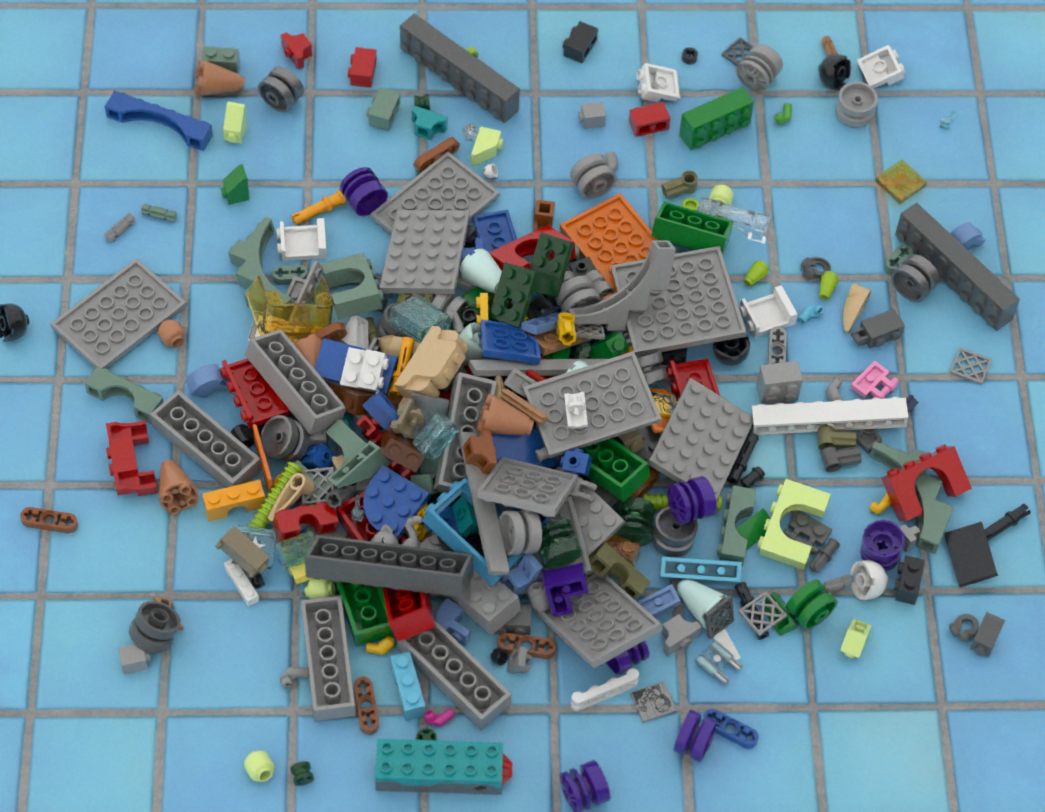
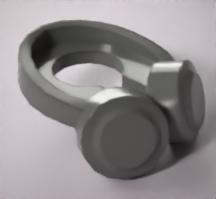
[800,257,831,279]
[949,614,979,642]

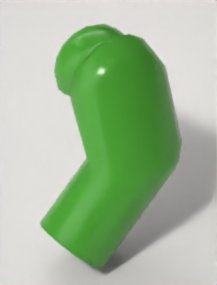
[774,103,792,124]

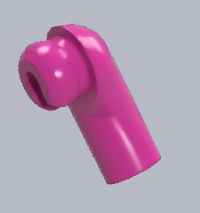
[424,708,455,727]

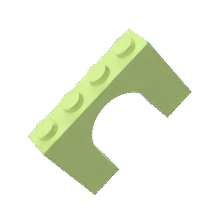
[757,479,831,570]

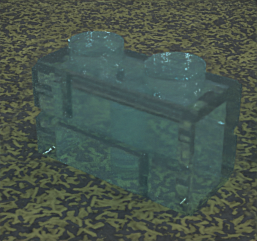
[412,412,459,461]
[274,531,315,570]

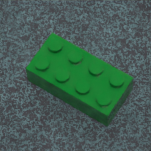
[679,87,754,150]
[651,202,734,255]
[574,438,650,502]
[334,581,394,646]

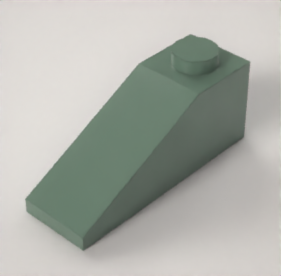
[326,441,390,488]

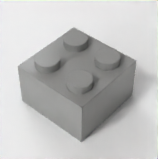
[756,361,803,405]

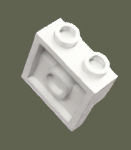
[857,45,906,88]
[636,63,680,103]
[340,347,389,393]

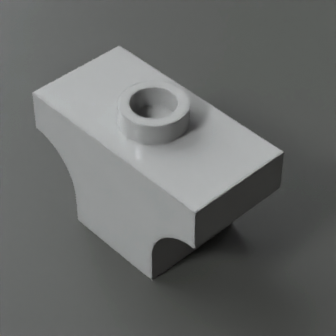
[662,614,702,656]

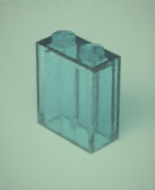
[389,295,450,344]

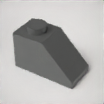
[970,612,1005,657]

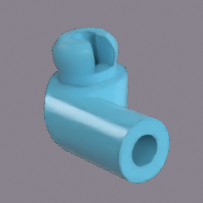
[797,305,824,324]

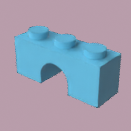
[390,652,425,721]

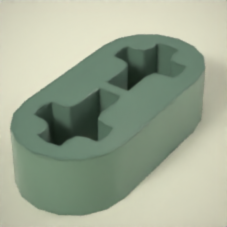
[885,245,913,274]
[272,265,308,285]

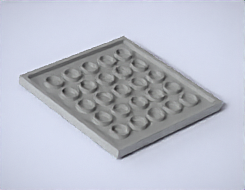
[611,246,746,357]

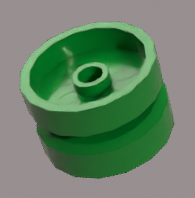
[786,579,838,630]

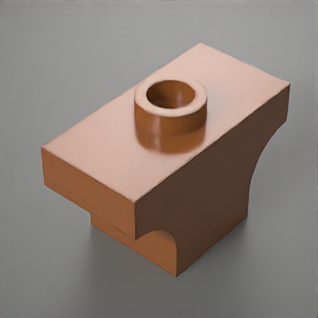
[533,200,555,232]
[463,429,497,474]

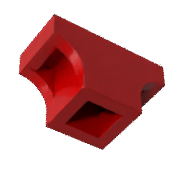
[281,32,312,70]

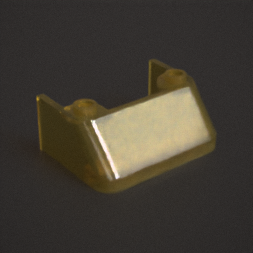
[247,276,333,340]

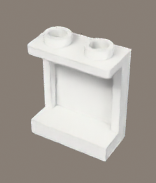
[277,218,327,262]
[739,285,797,338]

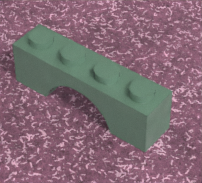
[85,366,163,425]
[717,485,756,567]

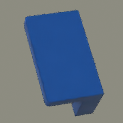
[363,389,399,430]

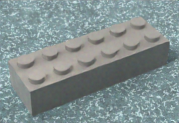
[245,329,346,434]
[433,372,497,496]
[150,390,262,488]
[420,532,521,635]
[301,596,356,721]
[398,620,512,730]

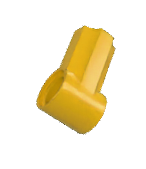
[556,312,576,345]

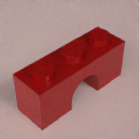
[273,502,339,543]

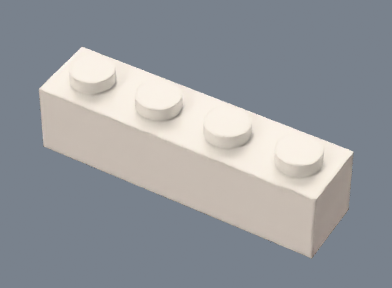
[224,559,259,607]

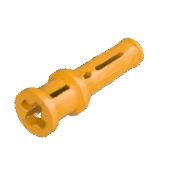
[291,190,346,225]
[389,337,414,397]

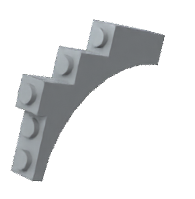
[568,240,675,332]

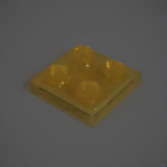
[875,160,927,204]

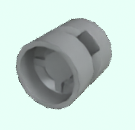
[585,270,614,298]

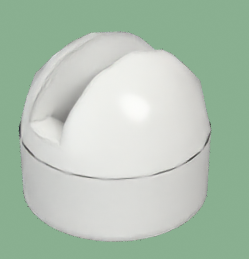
[483,163,498,179]

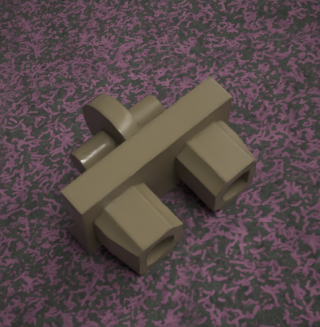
[390,399,425,438]

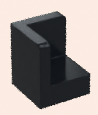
[526,294,555,320]

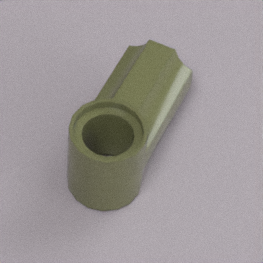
[661,171,698,199]
[818,426,857,450]

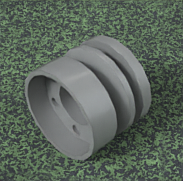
[736,44,783,92]

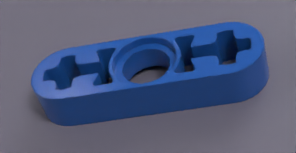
[703,709,759,749]

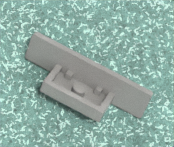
[285,261,323,332]

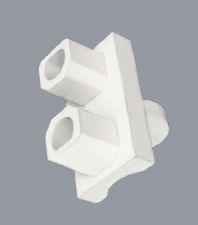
[564,392,588,429]

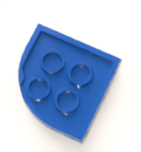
[480,319,541,364]
[363,465,431,540]

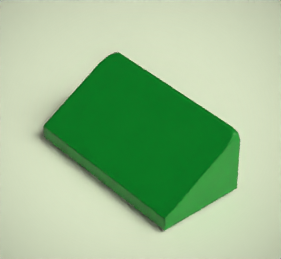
[736,508,771,549]
[760,592,800,636]

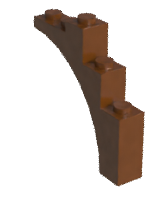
[325,381,448,415]

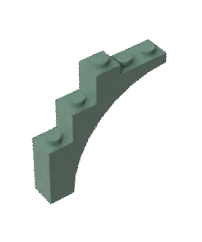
[228,217,293,320]
[869,441,954,554]

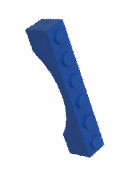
[105,91,213,151]

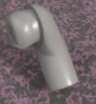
[604,152,618,171]
[445,310,464,334]
[826,378,842,402]

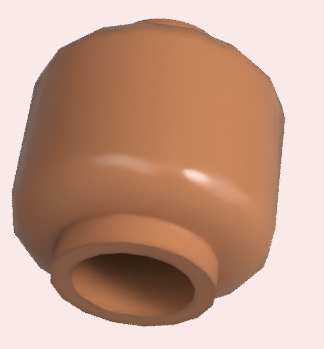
[158,320,186,348]

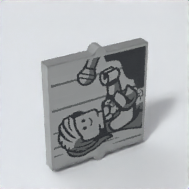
[630,681,676,723]

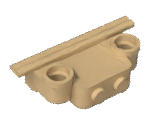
[394,326,468,407]

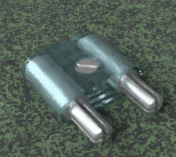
[695,640,742,684]

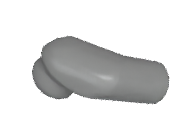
[280,667,309,688]

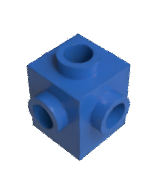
[301,443,336,475]
[560,448,593,477]

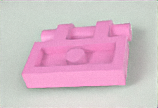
[850,361,899,399]

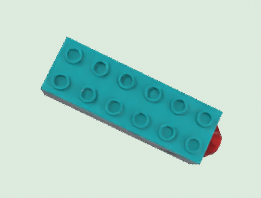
[375,739,513,795]

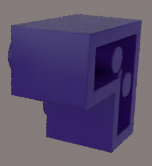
[543,563,588,617]

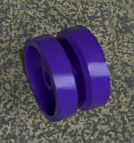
[673,709,718,763]

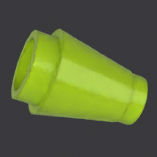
[743,260,769,287]
[819,271,839,300]

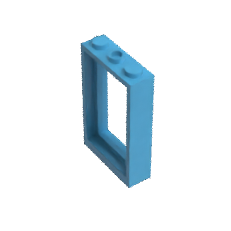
[422,478,526,587]

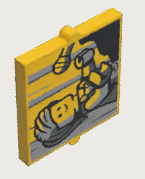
[650,391,677,418]

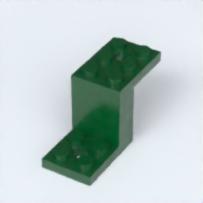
[488,232,575,328]

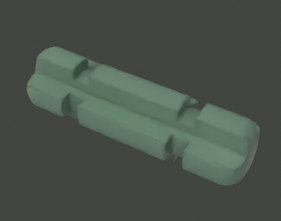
[141,204,177,222]

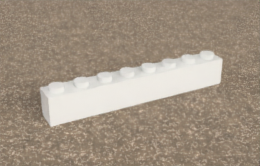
[751,397,908,435]

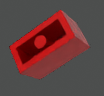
[347,47,377,88]
[629,102,670,137]

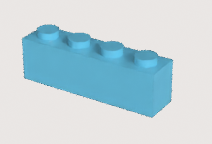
[659,556,742,582]

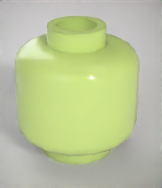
[708,185,734,212]
[305,578,336,599]
[244,751,275,782]

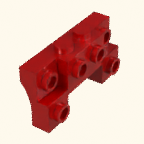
[356,415,417,481]
[106,421,158,496]

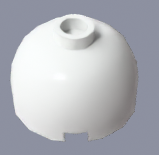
[850,560,888,600]

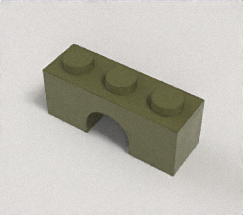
[590,542,650,600]

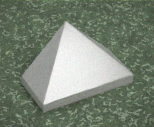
[340,315,368,349]

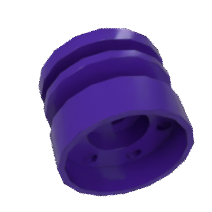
[340,167,388,216]
[667,476,716,525]
[860,520,905,571]
[605,640,650,675]
[560,760,611,812]

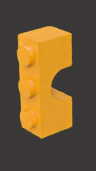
[202,480,265,522]

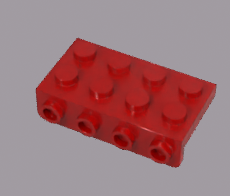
[220,358,290,429]
[666,359,720,402]

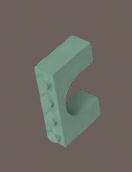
[321,253,384,320]
[295,419,366,501]

